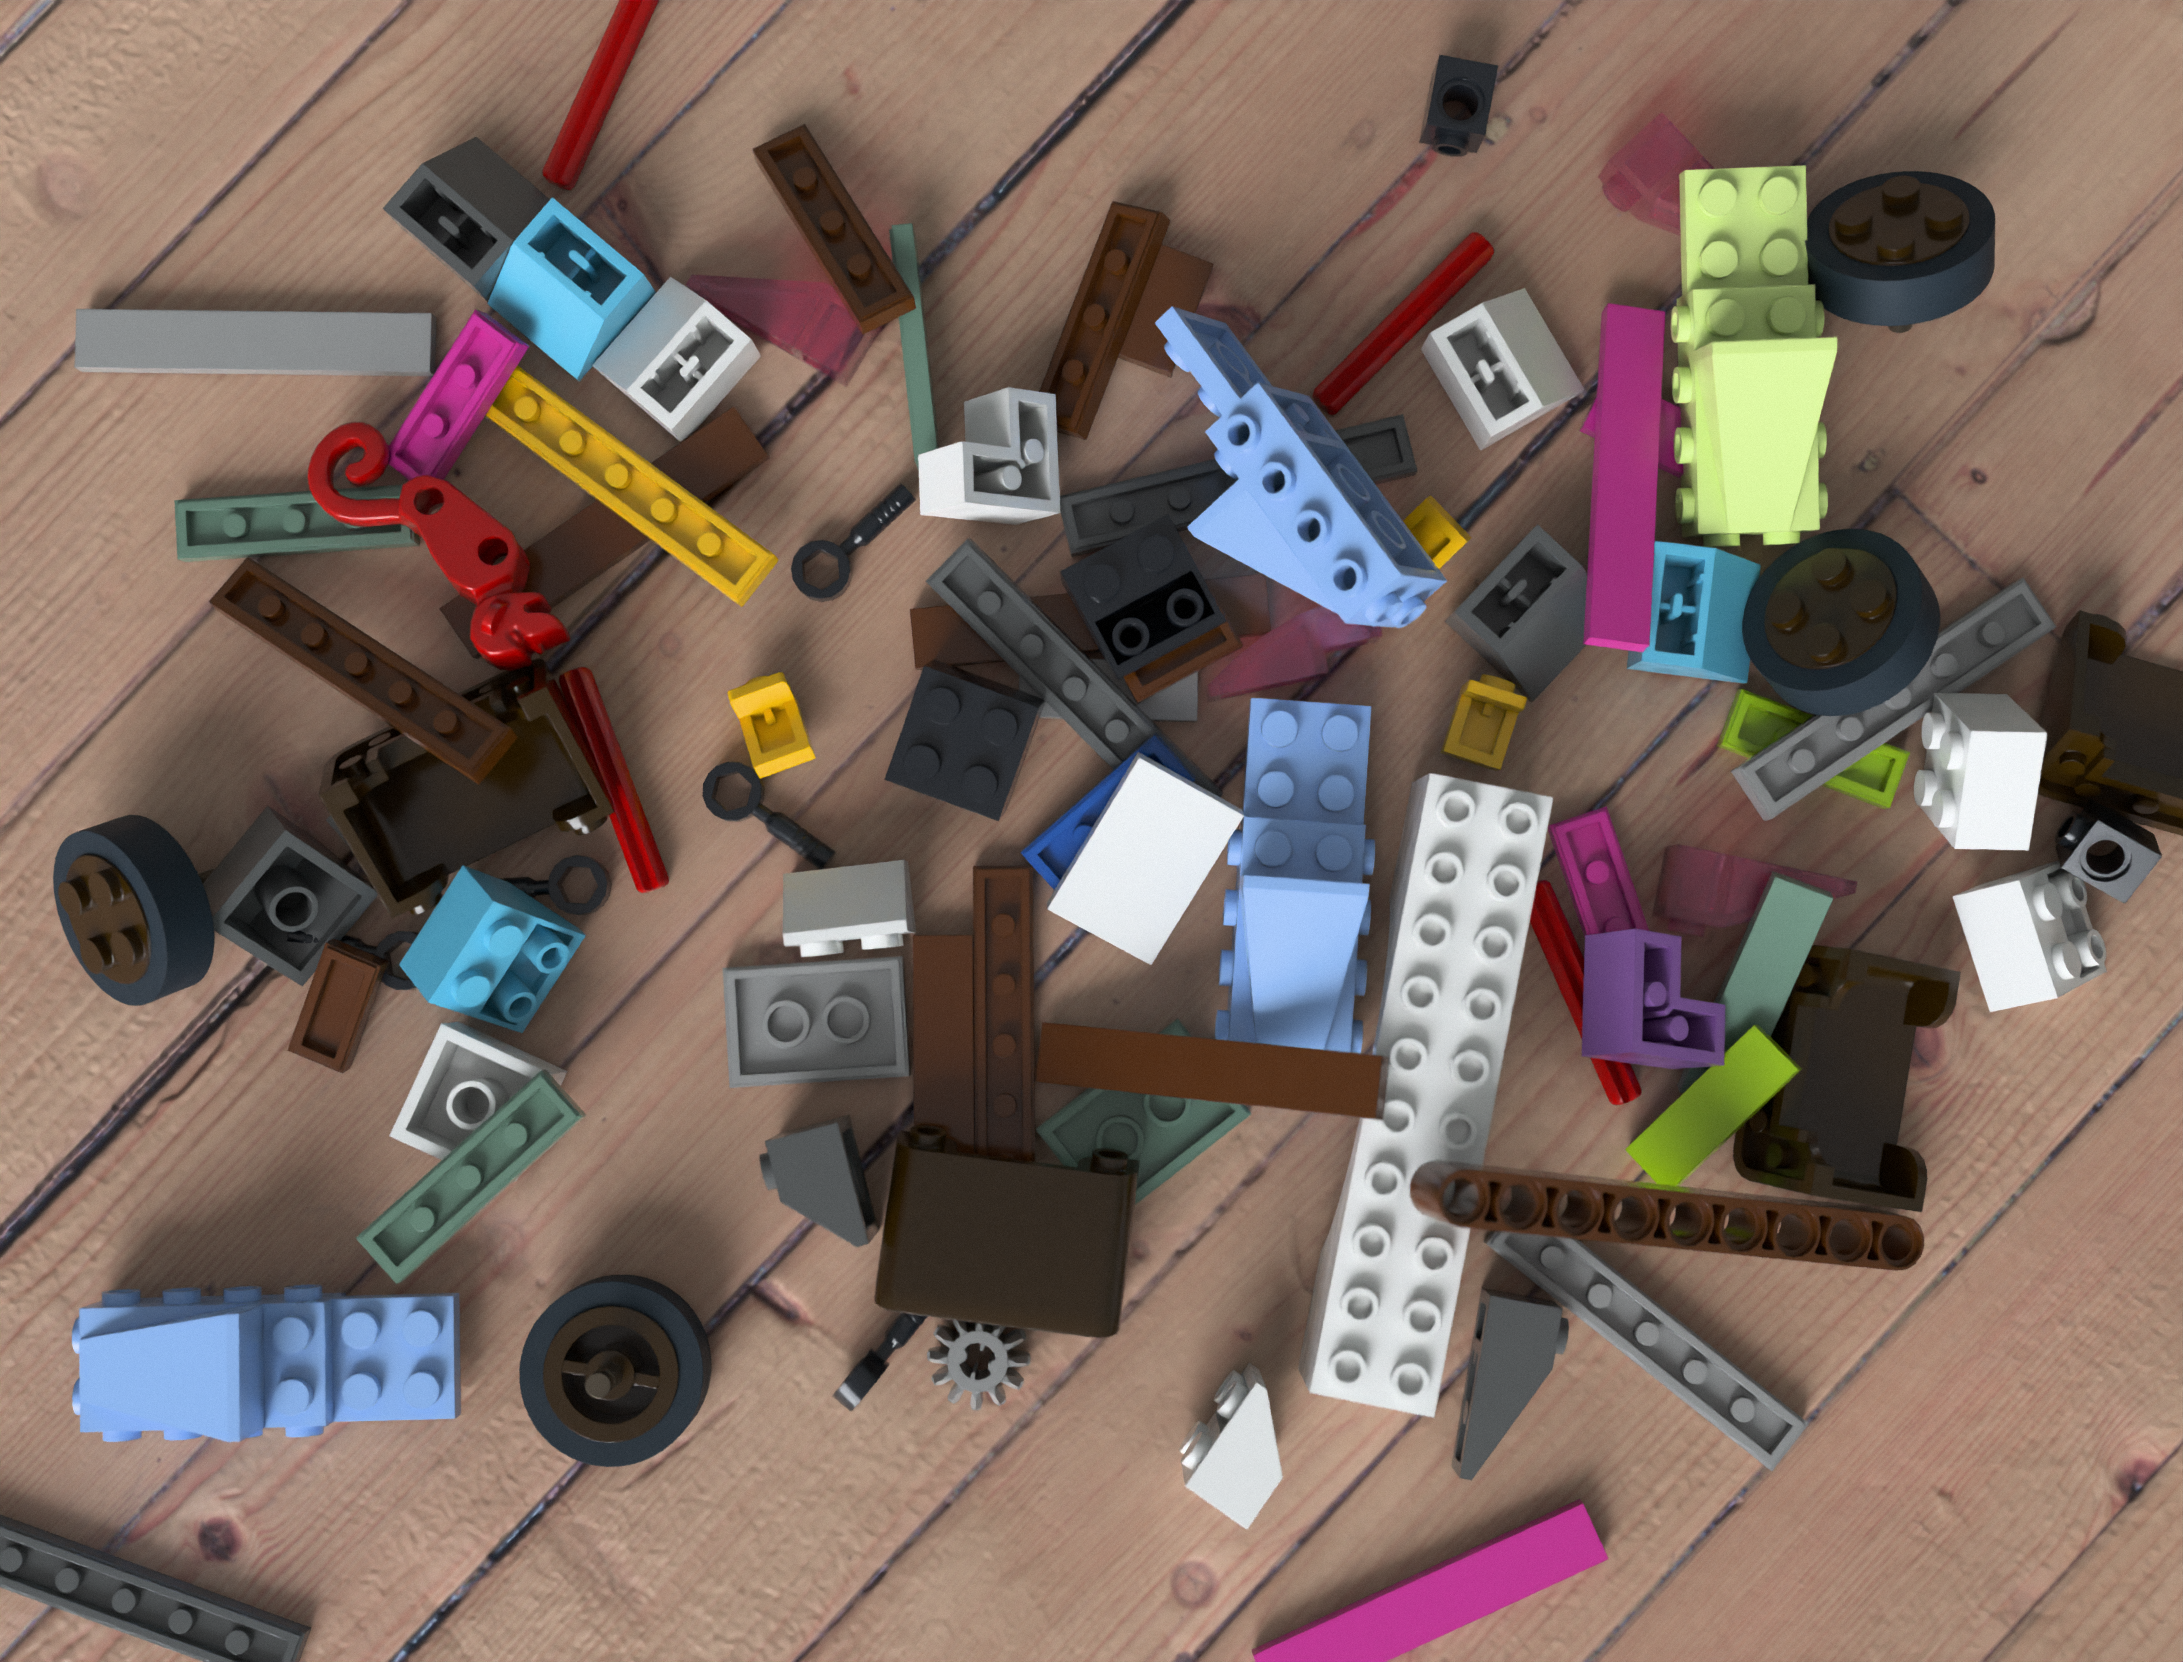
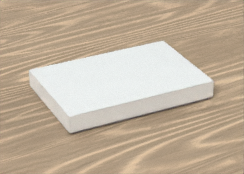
[1047,752,1244,965]

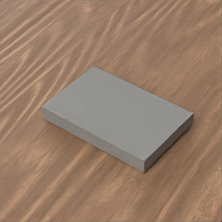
[723,956,911,1088]

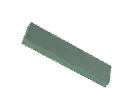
[889,223,939,470]
[174,485,420,562]
[1677,871,1834,1093]
[356,1069,586,1284]

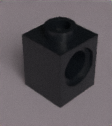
[1419,55,1498,157]
[2055,799,2162,904]

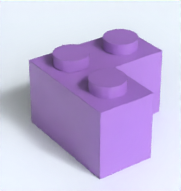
[1582,928,1725,1069]

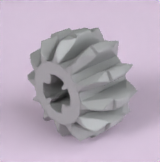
[927,1320,1031,1410]

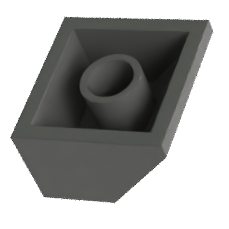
[203,806,378,987]
[759,1115,879,1247]

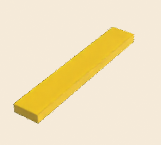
[485,365,779,607]

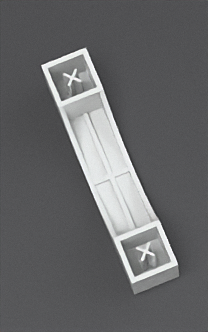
[1298,773,1553,1418]

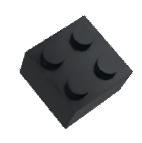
[884,659,1045,821]

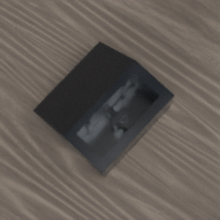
[1060,514,1226,680]

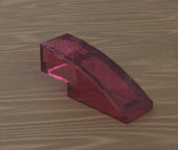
[1205,605,1383,703]

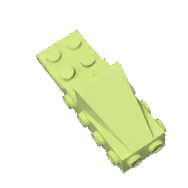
[1671,165,1837,548]

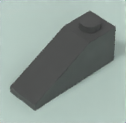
[1451,1288,1569,1480]

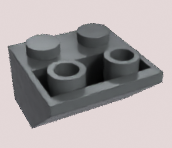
[383,137,550,302]
[1445,524,1587,702]

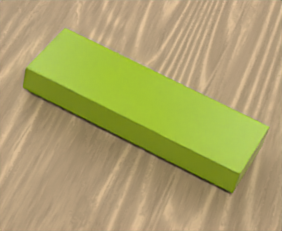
[1717,689,1910,809]
[1625,1025,1802,1186]

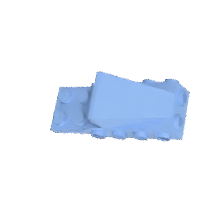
[1155,306,1447,628]
[1215,698,1375,1053]
[72,1284,461,1442]

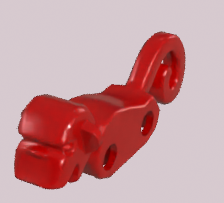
[307,422,571,670]

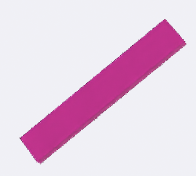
[1583,303,1665,652]
[1252,1499,1609,1662]

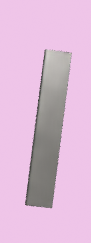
[74,309,437,376]
[1731,578,2056,821]
[1483,1231,1809,1471]

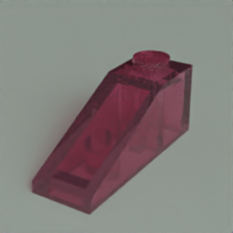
[1598,112,1715,236]
[686,274,882,387]
[1652,844,1858,938]

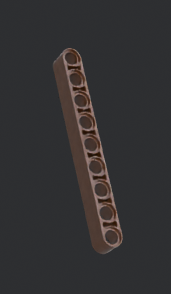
[1410,1160,1924,1271]

